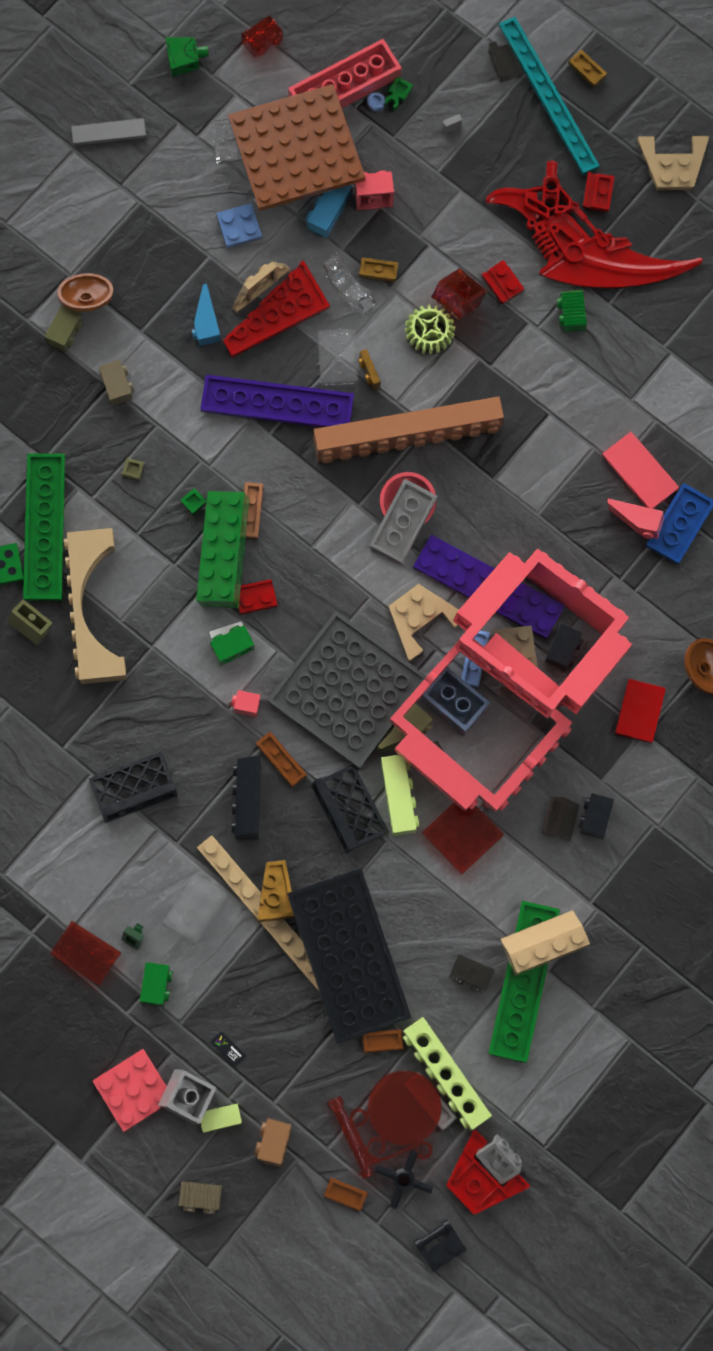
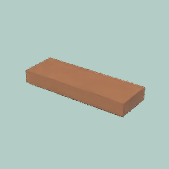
[244,482,264,540]

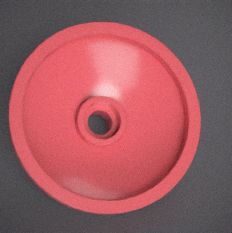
[380,472,436,524]

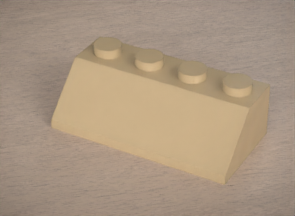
[500,910,590,976]

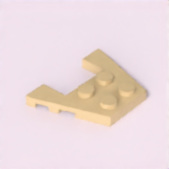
[637,136,709,190]
[389,584,459,663]

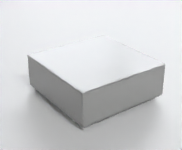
[442,114,462,134]

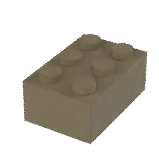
[492,625,538,691]

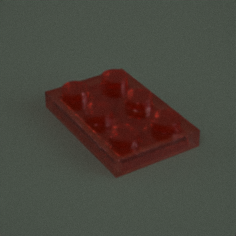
[50,921,121,986]

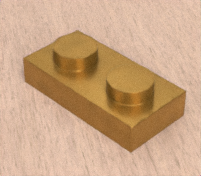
[568,49,607,88]
[359,257,398,282]
[358,349,381,390]

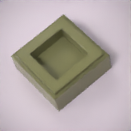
[121,458,145,482]

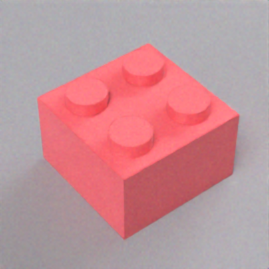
[354,170,394,211]

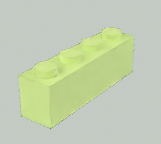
[381,755,419,836]

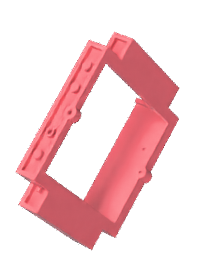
[453,549,632,718]
[389,633,572,813]

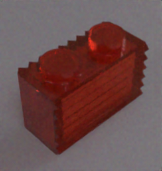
[241,15,283,57]

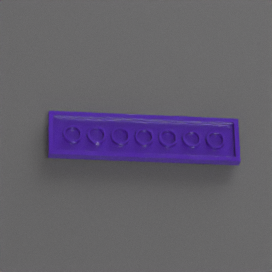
[200,374,354,428]
[413,535,565,639]

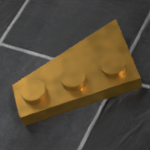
[257,860,294,923]

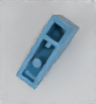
[192,284,221,346]

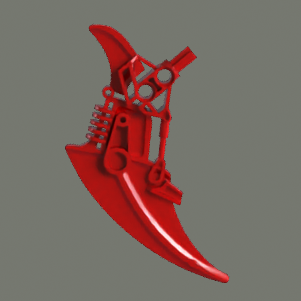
[485,160,703,288]

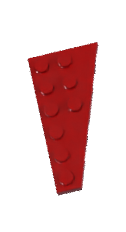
[223,260,330,358]

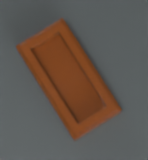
[362,1029,403,1053]
[323,1178,368,1212]

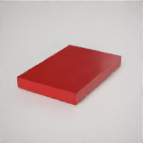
[615,679,666,744]

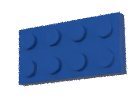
[645,483,713,565]

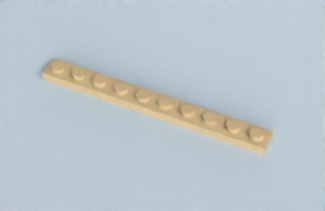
[197,835,319,991]

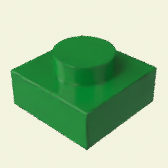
[180,488,207,515]

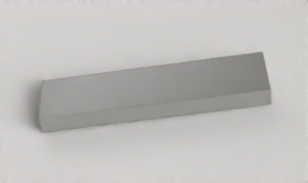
[71,118,146,146]

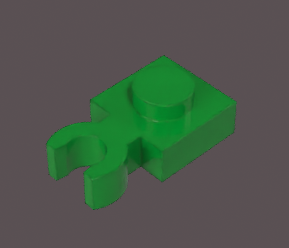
[385,76,413,111]

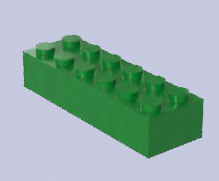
[196,491,250,608]

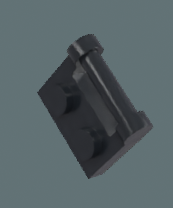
[413,1219,467,1272]

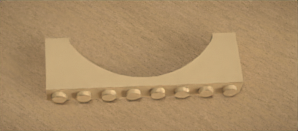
[64,528,127,684]

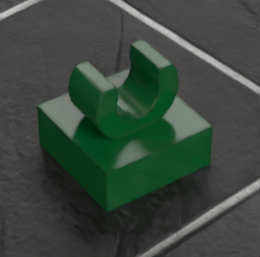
[121,923,144,950]

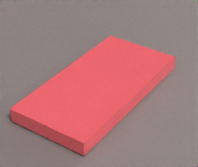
[602,432,679,509]

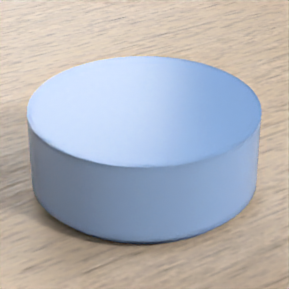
[367,92,385,112]

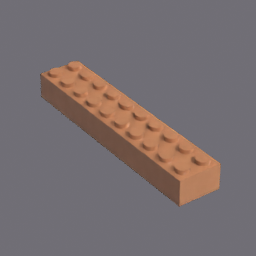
[314,396,504,463]

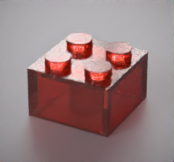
[431,268,487,320]

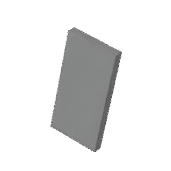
[369,479,438,564]

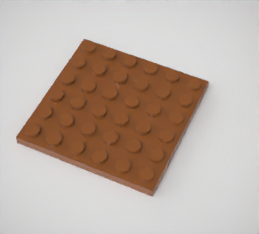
[228,84,366,211]

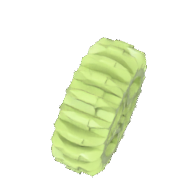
[405,304,455,355]

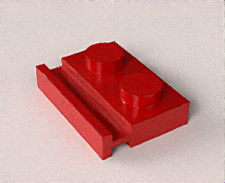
[582,172,615,212]
[481,260,525,305]
[239,579,278,615]

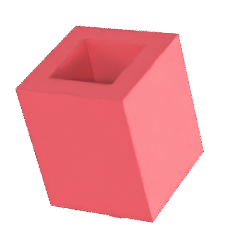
[231,690,261,717]

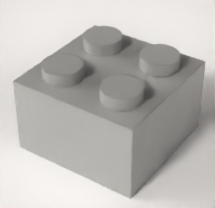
[158,1069,217,1124]

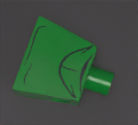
[166,37,209,77]

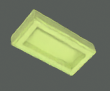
[201,1103,242,1133]

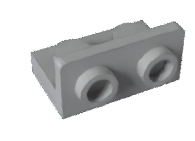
[476,1134,522,1185]

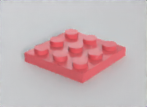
[93,1049,167,1132]

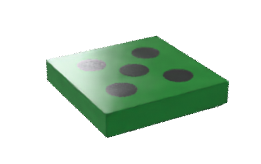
[0,543,24,585]

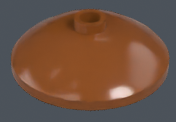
[57,273,114,312]
[684,638,713,694]

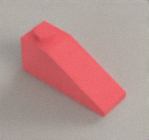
[607,499,664,539]

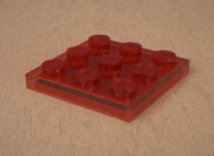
[422,803,504,875]

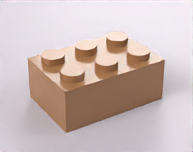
[255,1119,292,1168]

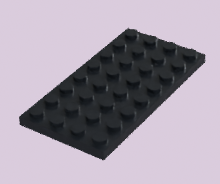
[286,868,412,1044]

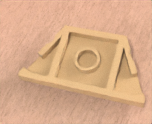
[232,261,290,314]

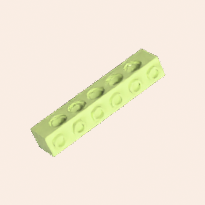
[402,1017,492,1131]

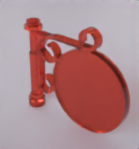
[327,1070,441,1179]

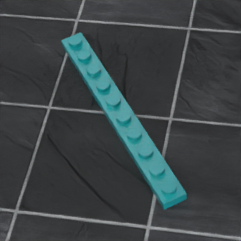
[499,16,600,176]

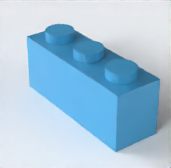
[306,185,353,238]

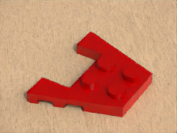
[446,1129,530,1215]

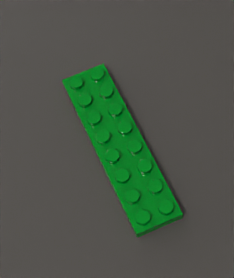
[23,453,66,601]
[488,900,560,1063]

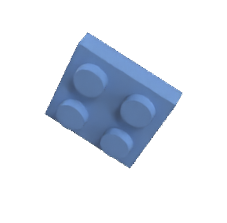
[216,203,262,249]

